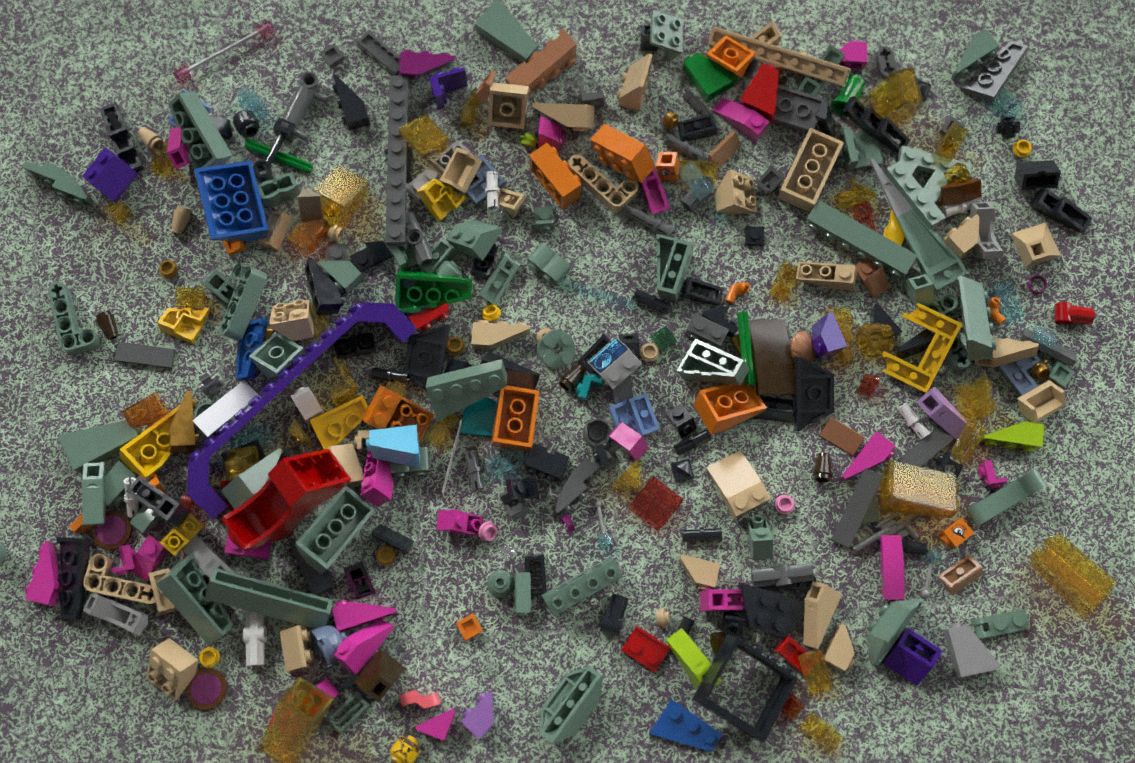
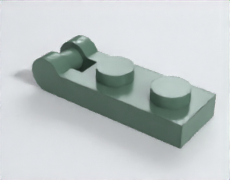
[478,252,521,305]
[971,609,1031,639]

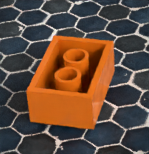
[590,124,655,183]
[529,143,582,210]
[491,386,539,452]

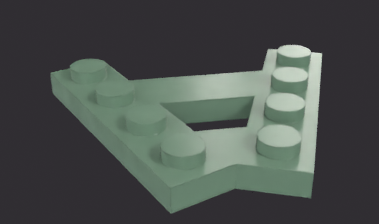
[884,146,972,229]

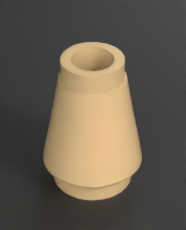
[137,127,164,152]
[171,206,192,235]

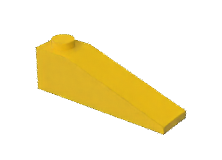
[119,405,180,479]

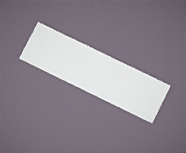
[193,380,258,437]

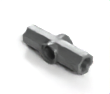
[406,212,435,268]
[751,563,814,587]

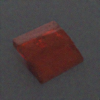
[628,475,684,532]

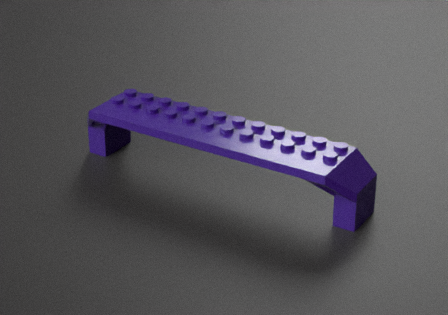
[187,302,417,519]

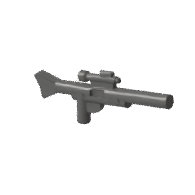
[852,500,932,554]

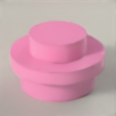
[775,495,795,515]
[478,521,497,541]

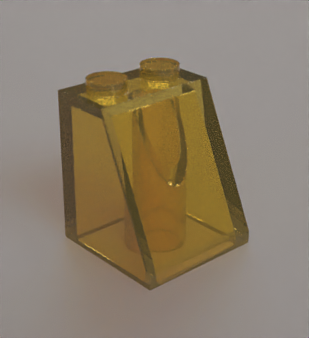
[868,67,923,123]
[313,164,369,230]

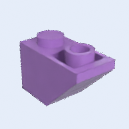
[461,691,494,739]

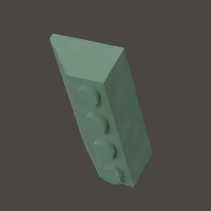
[958,276,996,361]
[295,486,375,575]

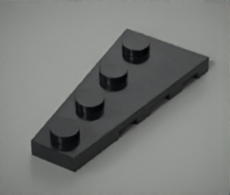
[56,537,91,620]

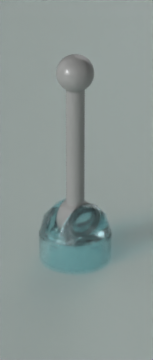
[594,500,614,548]
[921,549,942,598]

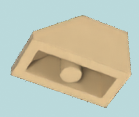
[679,554,720,590]
[821,623,855,672]

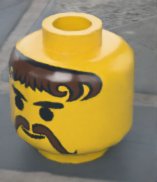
[390,735,420,763]

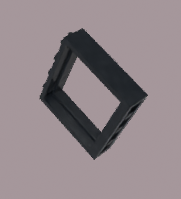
[692,635,798,743]

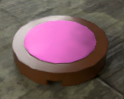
[91,510,133,550]
[186,668,228,710]

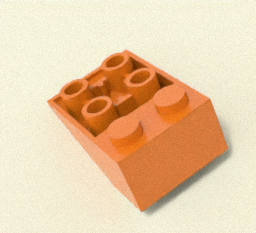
[362,385,435,443]

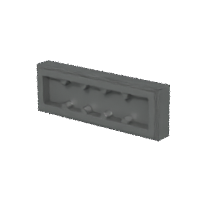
[356,30,399,76]

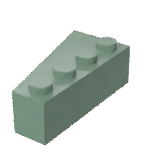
[169,91,232,174]
[426,359,507,421]
[156,553,233,645]

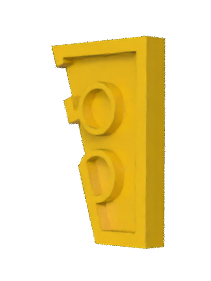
[309,395,368,449]

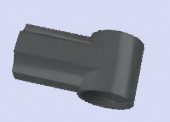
[680,176,714,213]

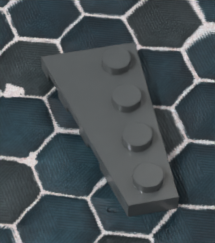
[960,40,1028,102]

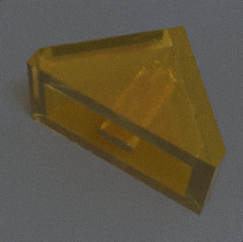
[935,122,969,162]
[611,458,642,491]
[799,712,844,754]

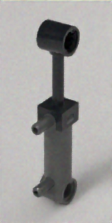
[253,71,329,184]

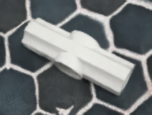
[243,610,267,666]

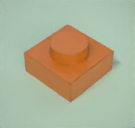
[223,241,247,256]
[69,514,92,535]
[456,613,483,641]

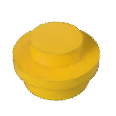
[1013,140,1032,158]
[482,305,501,322]
[199,647,220,668]

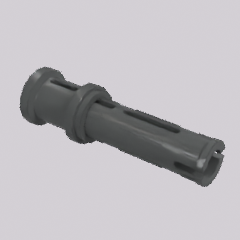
[621,203,677,237]

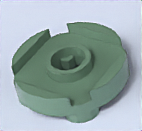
[537,330,575,369]

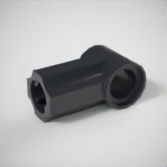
[600,593,629,637]

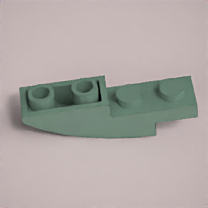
[22,161,93,206]

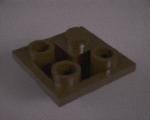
[354,649,406,702]

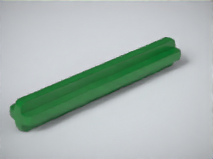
[245,139,313,174]
[737,311,756,386]

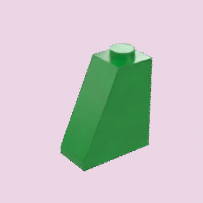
[682,53,738,102]

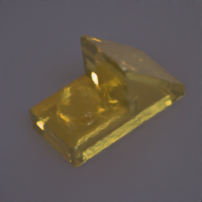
[150,138,174,178]
[834,177,877,209]
[102,199,135,227]
[224,446,259,481]

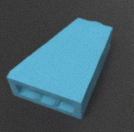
[366,425,421,467]

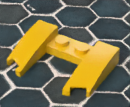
[883,303,962,393]

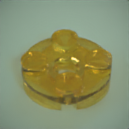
[855,323,895,357]

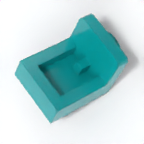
[576,374,603,402]

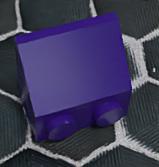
[82,147,139,203]

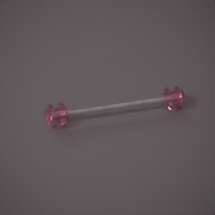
[172,18,275,84]

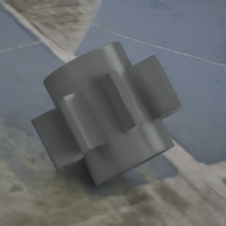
[198,372,222,397]

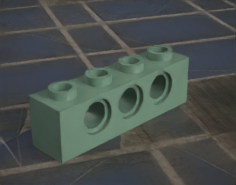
[541,557,623,616]

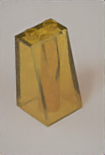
[880,460,959,518]
[1030,533,1117,620]
[258,677,334,763]

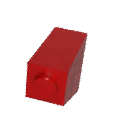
[740,63,780,122]

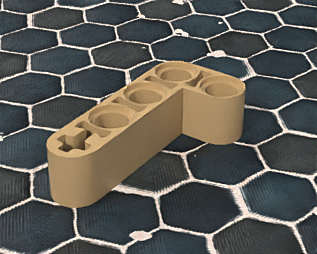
[569,154,638,213]
[84,554,157,605]

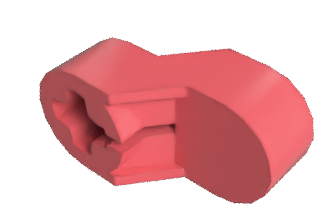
[399,690,441,709]

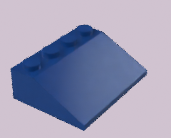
[194,161,268,241]

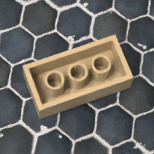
[777,128,844,213]

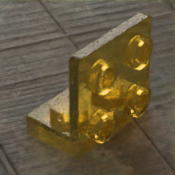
[399,114,450,156]
[328,356,359,407]
[953,375,996,422]

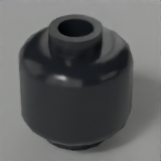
[232,110,260,137]

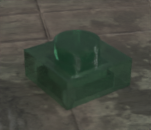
[650,326,677,353]

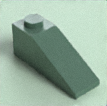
[200,268,259,313]

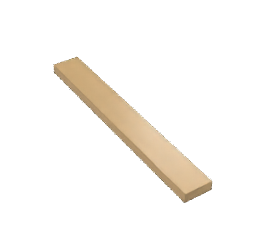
[708,26,851,87]

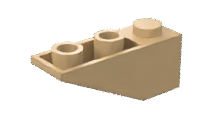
[796,261,857,291]
[471,320,531,350]
[975,336,1039,367]
[803,582,842,649]

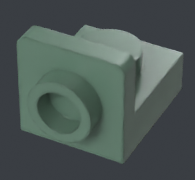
[534,206,554,232]

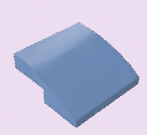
[608,393,660,436]

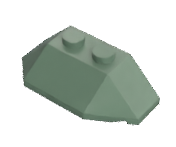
[866,599,924,666]
[539,665,603,744]

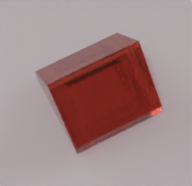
[858,375,881,398]
[781,693,805,722]

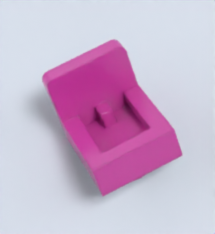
[977,460,1008,489]
[110,545,136,576]

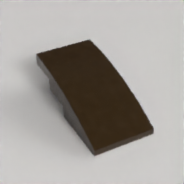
[749,319,795,395]

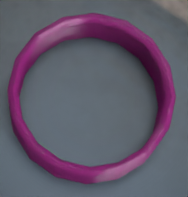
[1027,275,1047,294]
[561,514,575,534]

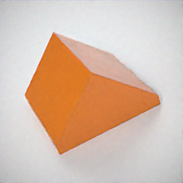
[706,36,756,78]

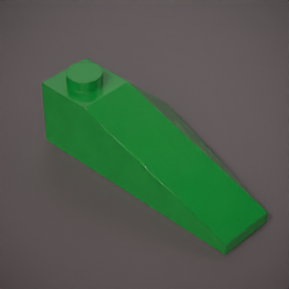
[395,270,472,313]

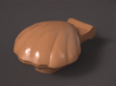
[790,331,816,363]

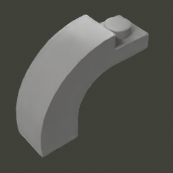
[970,202,1004,260]
[83,592,149,636]

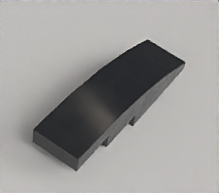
[842,96,910,154]
[99,102,144,172]

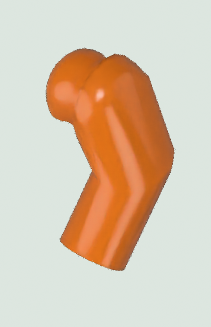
[725,282,750,304]
[987,297,1006,326]

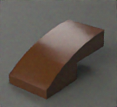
[940,178,982,205]

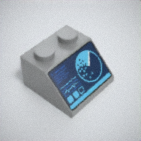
[587,337,642,391]

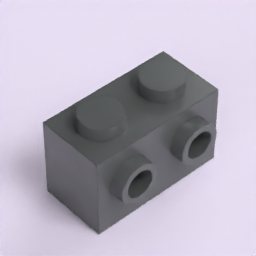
[685,313,729,349]

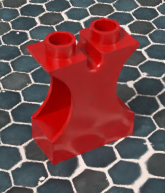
[221,449,352,551]

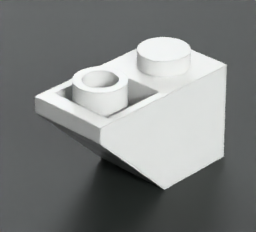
[291,387,324,424]

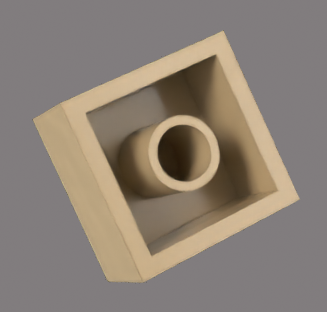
[488,82,529,129]

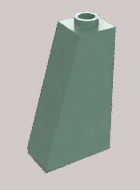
[475,0,538,64]
[57,419,143,473]

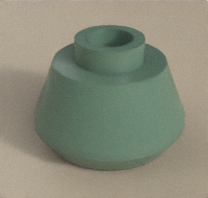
[487,570,514,597]

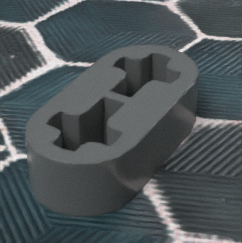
[876,46,897,81]

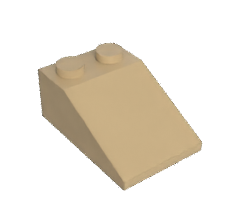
[617,54,653,111]
[532,103,595,132]
[706,450,771,520]

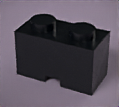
[1014,160,1061,190]
[525,443,570,483]

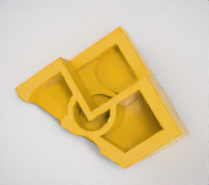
[416,179,467,221]
[157,307,210,344]

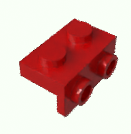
[409,303,451,333]

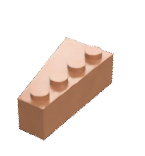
[505,29,577,97]

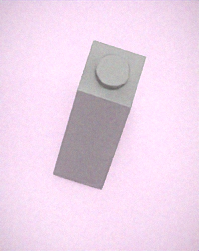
[943,622,1000,678]

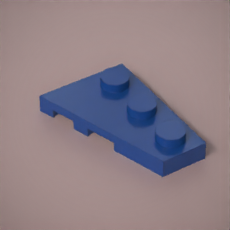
[235,317,269,381]
[649,699,722,752]

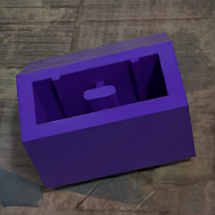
[882,628,943,686]

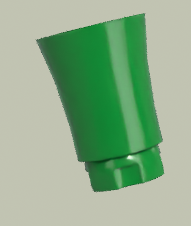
[831,75,865,117]

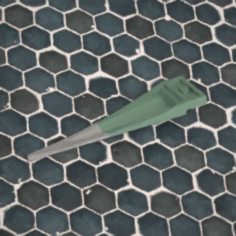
[870,158,968,292]

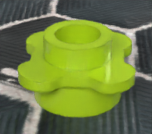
[520,133,539,148]

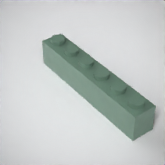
[806,200,918,279]
[205,568,333,629]

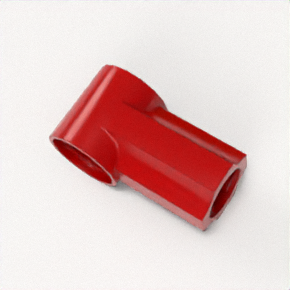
[1054,302,1095,325]

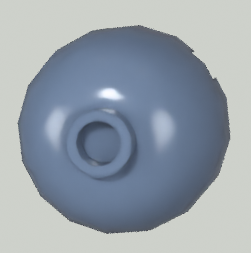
[311,626,346,668]

